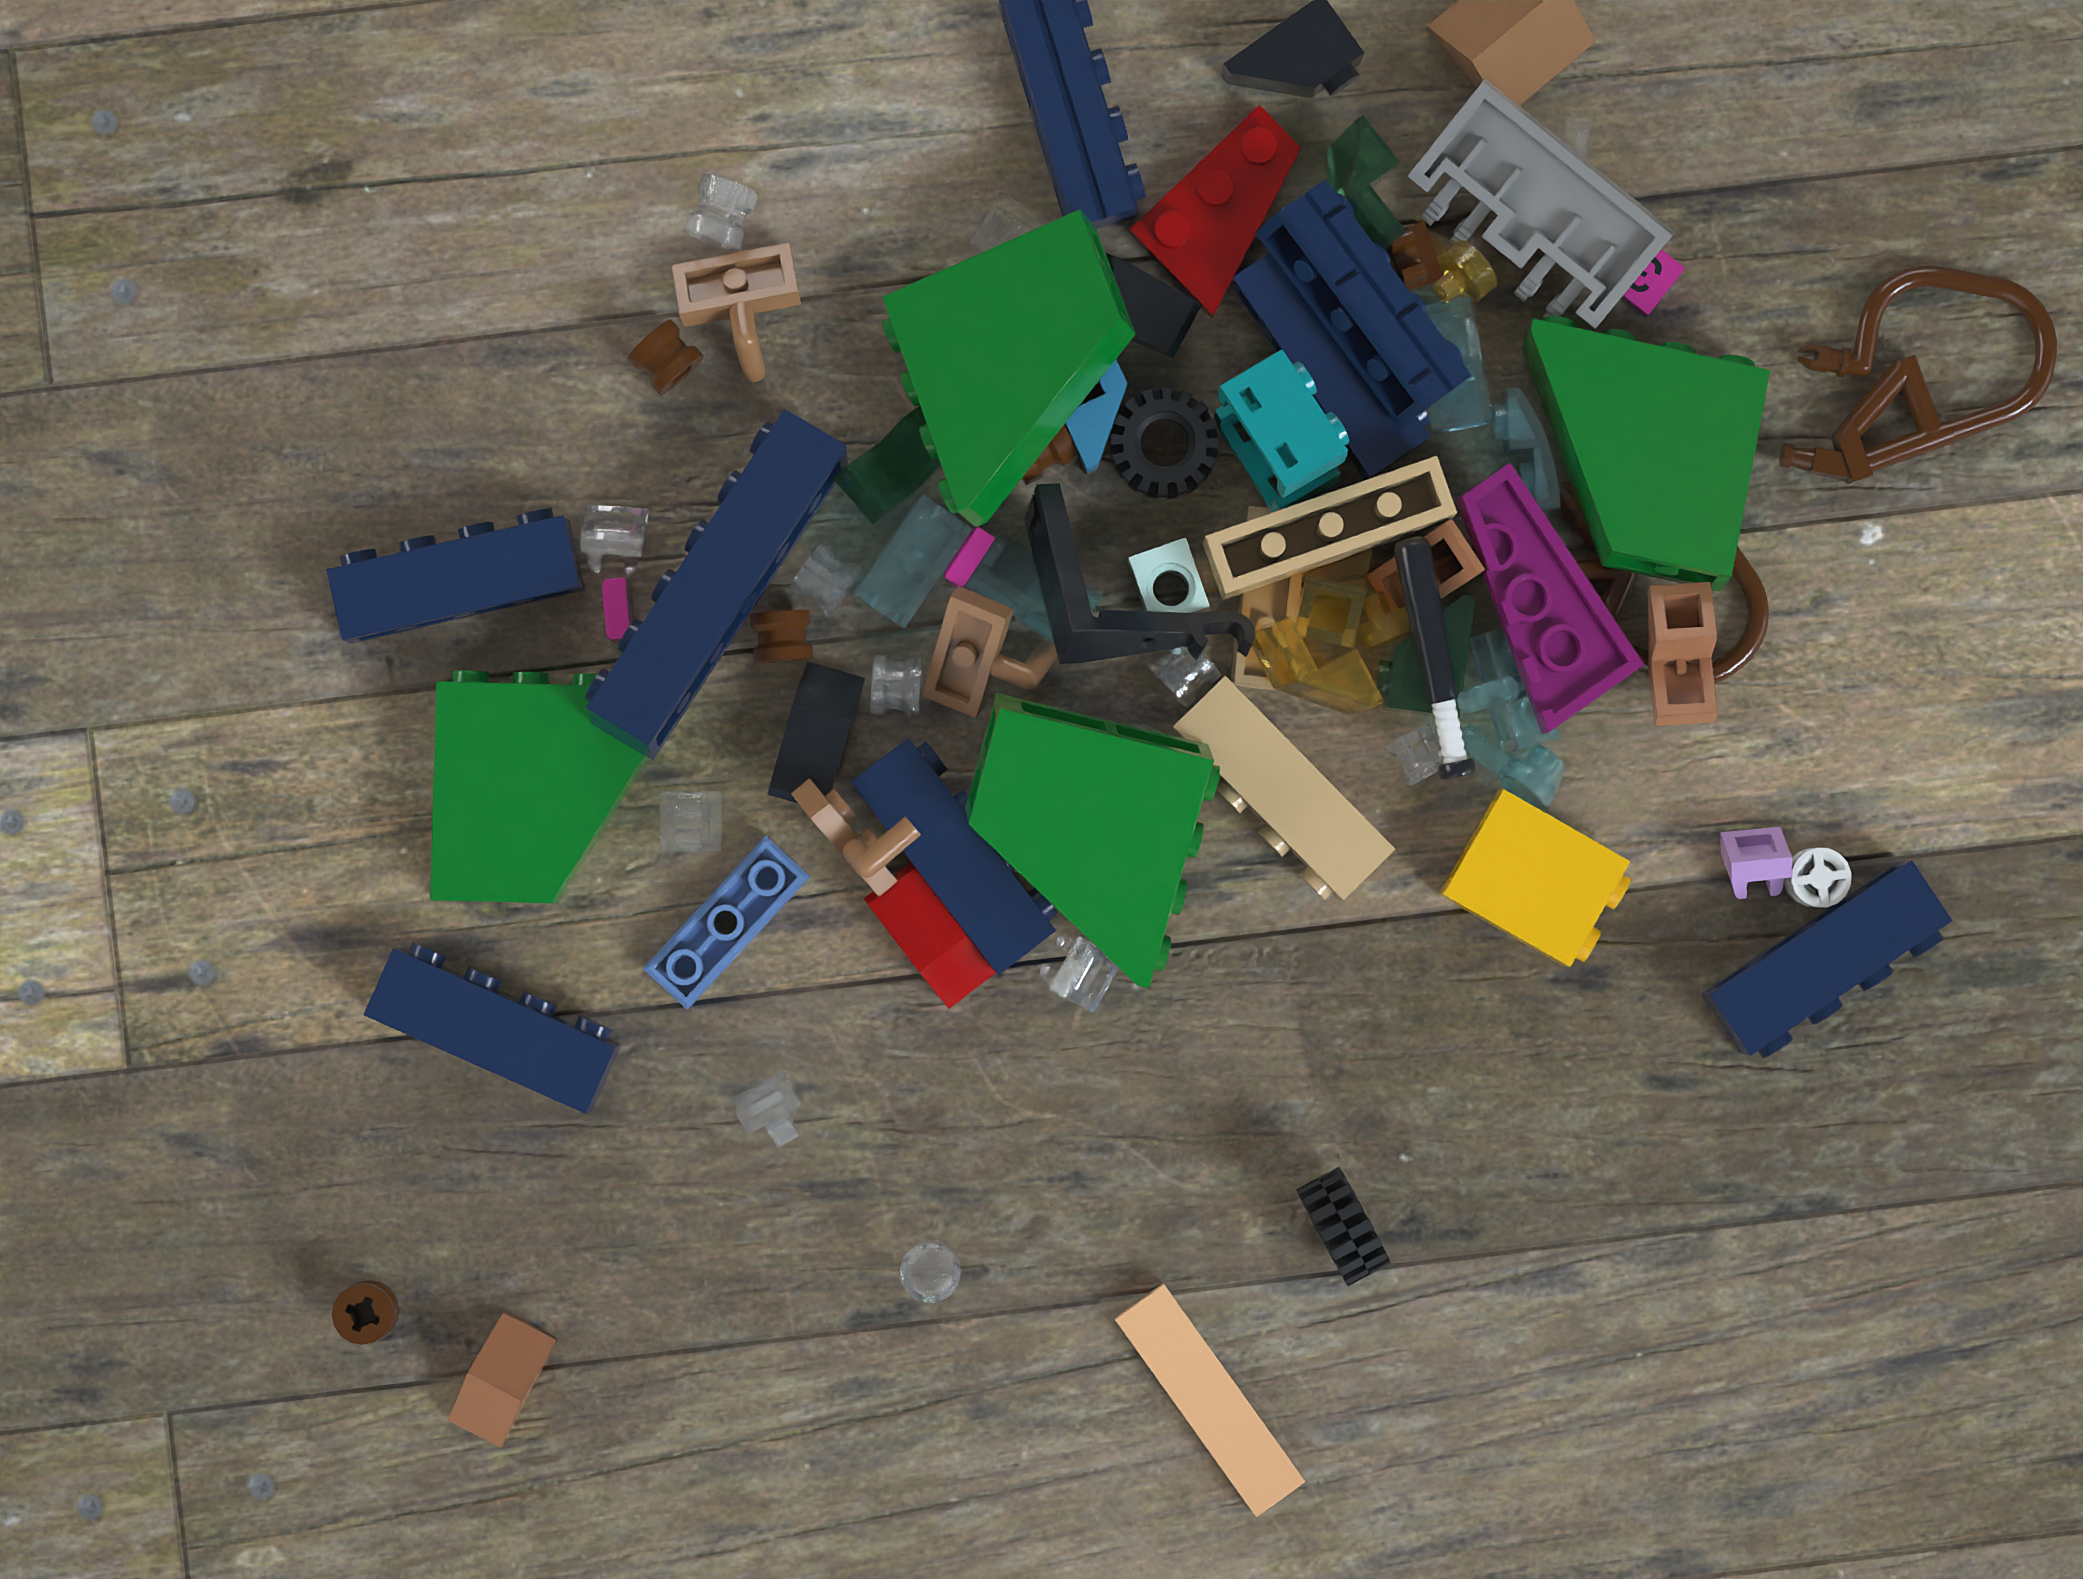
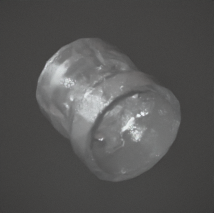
[683,173,759,252]

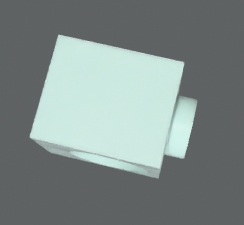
[1127,538,1210,613]

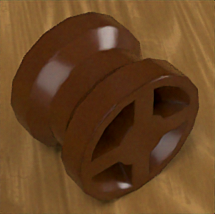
[627,319,704,396]
[750,610,814,664]
[332,1280,400,1345]

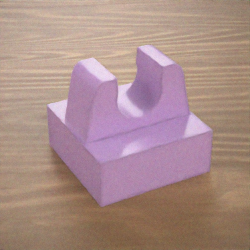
[1720,827,1792,899]

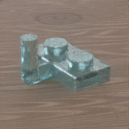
[1456,628,1560,754]

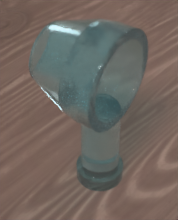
[1462,723,1566,812]

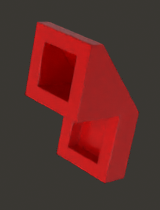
[863,862,996,1009]

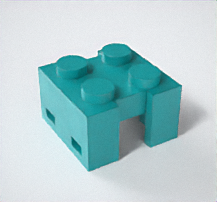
[1213,349,1349,512]

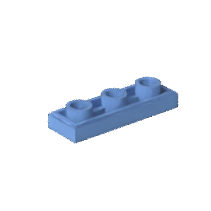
[643,836,811,1010]

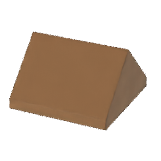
[1426,0,1596,106]

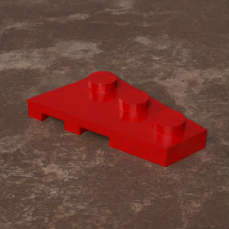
[1129,105,1301,318]

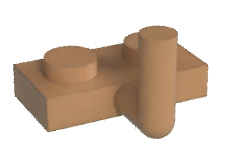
[671,242,801,382]
[921,586,1058,718]
[791,778,921,897]

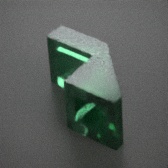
[1327,115,1406,251]
[834,406,942,524]

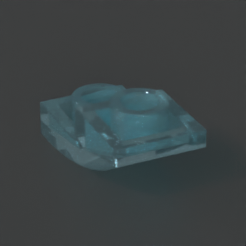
[1425,296,1494,435]
[1491,388,1560,513]

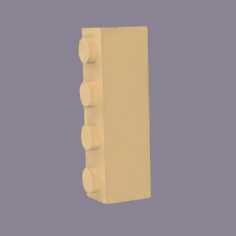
[1202,456,1457,601]
[1172,676,1396,901]

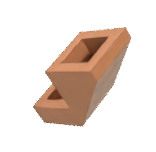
[1648,582,1718,726]

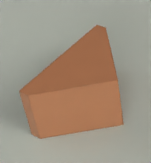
[1367,519,1485,626]
[448,1311,558,1448]

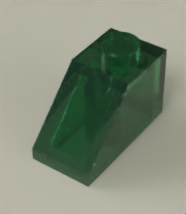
[1374,595,1475,717]

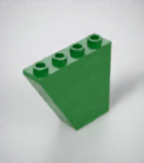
[882,209,1136,527]
[1522,316,1770,592]
[430,670,649,903]
[965,693,1220,988]

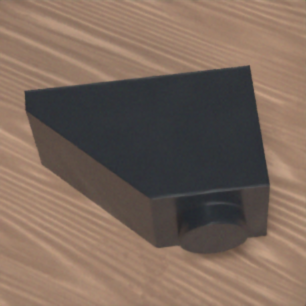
[1221,0,1365,98]

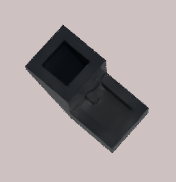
[1106,253,1202,358]
[768,661,865,803]

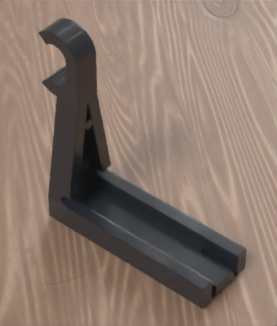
[1024,483,1255,664]

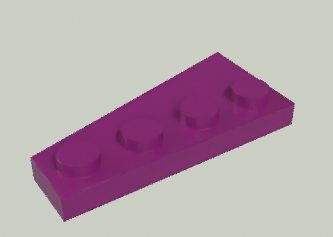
[1455,463,1644,734]

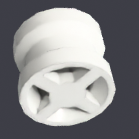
[1784,848,1851,908]

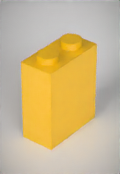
[1438,789,1631,967]

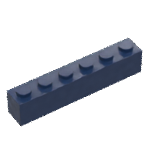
[585,409,848,761]

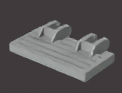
[1408,79,1675,329]

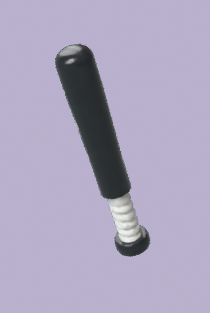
[1394,536,1476,780]

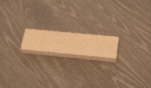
[1115,1283,1305,1517]

